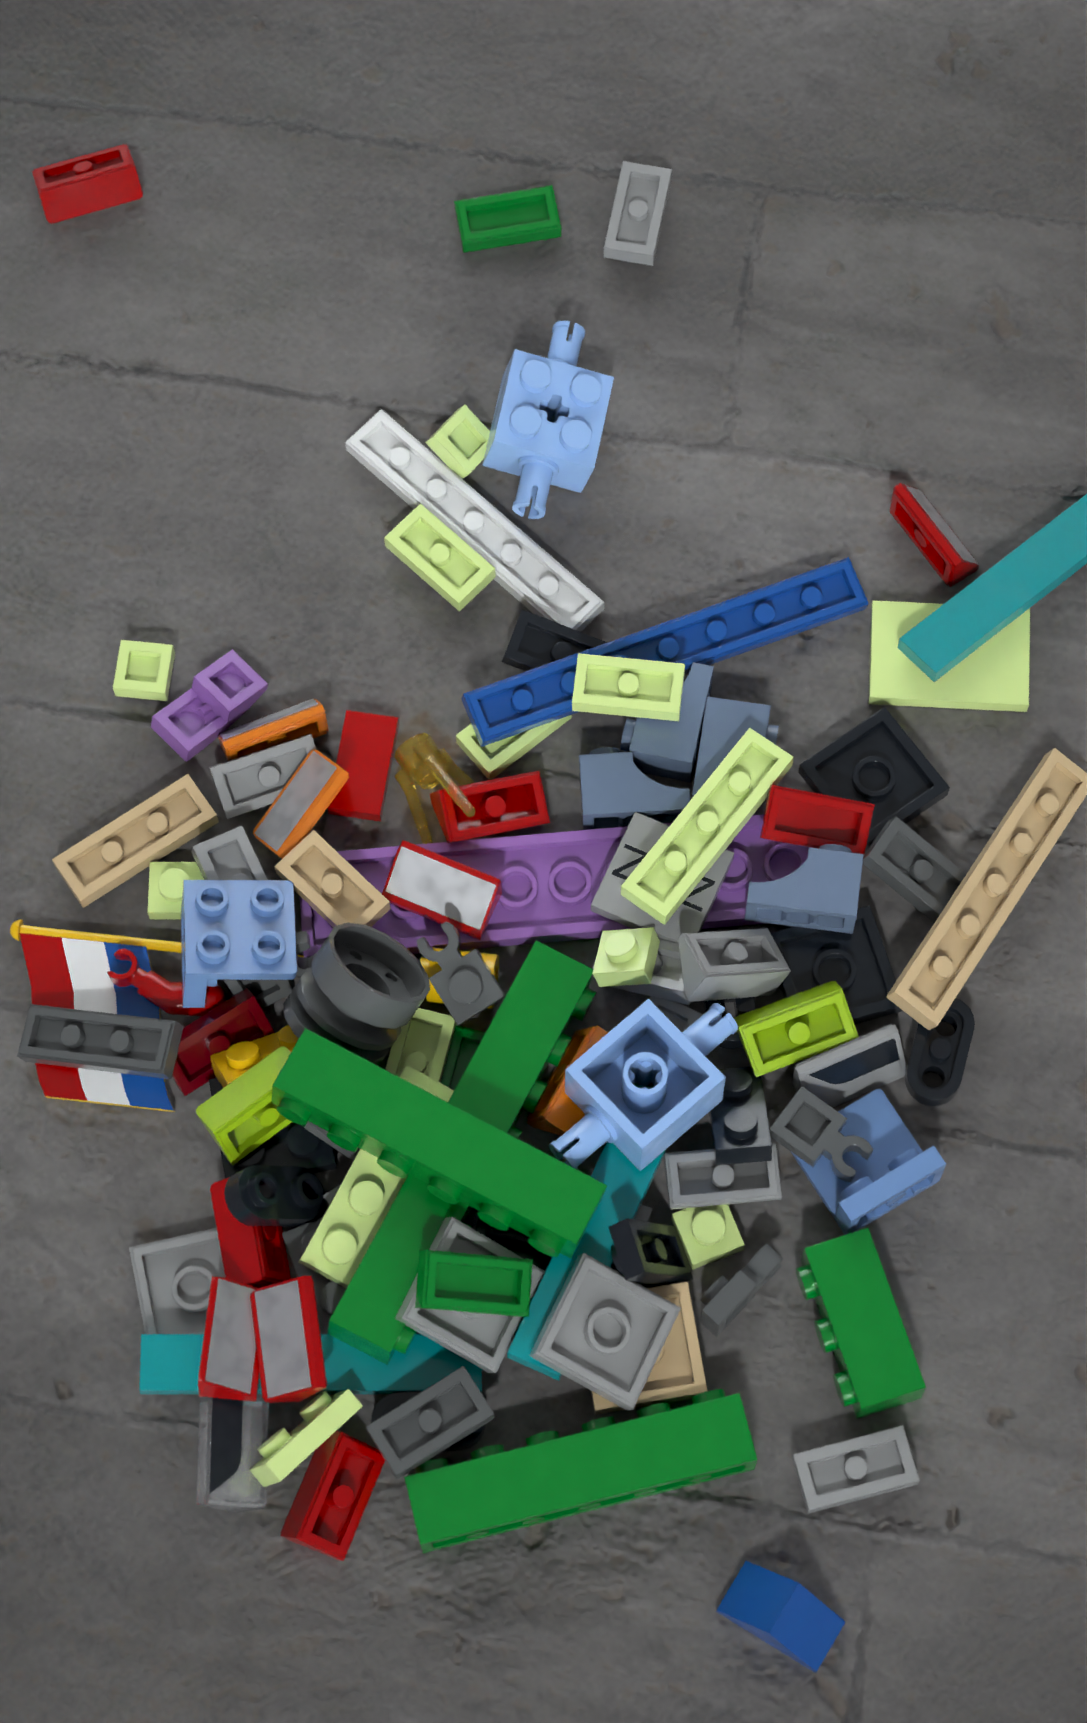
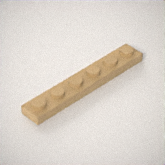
[886,748,1087,1030]

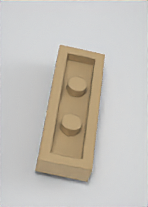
[52,774,219,908]

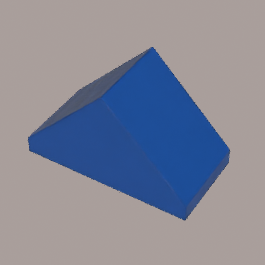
[716,1561,846,1673]

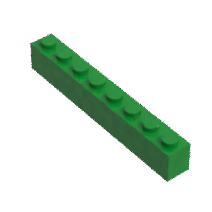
[327,940,597,1365]

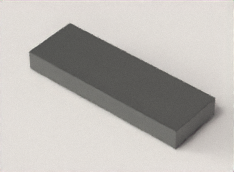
[17,1004,184,1079]

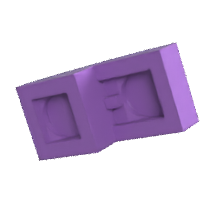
[151,649,268,762]

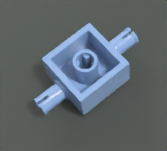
[482,321,614,519]
[549,999,738,1171]

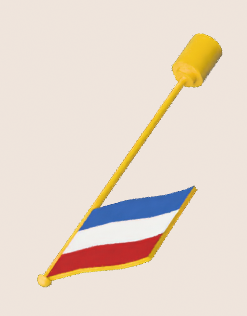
[10,919,499,1112]

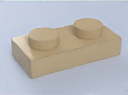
[275,830,391,928]

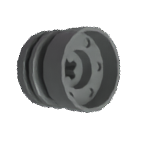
[283,923,430,1066]

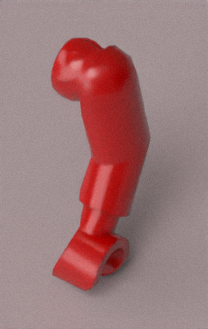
[107,949,226,1016]

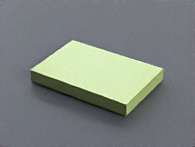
[868,600,1030,712]

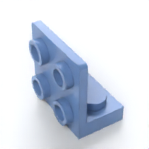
[181,880,297,1008]
[790,1089,946,1235]

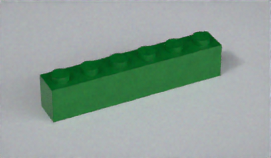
[271,1028,607,1259]
[404,1389,758,1553]

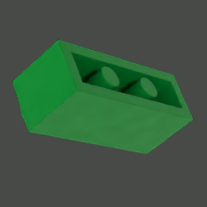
[796,1228,926,1419]

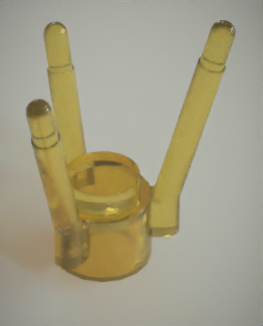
[394,733,476,844]

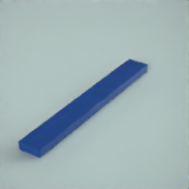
[461,557,869,747]

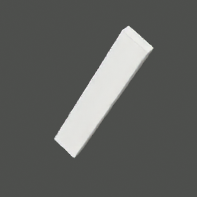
[345,409,604,632]

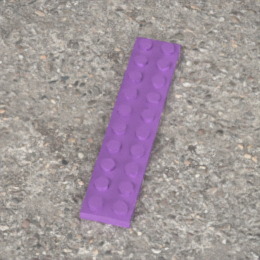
[300,814,811,958]

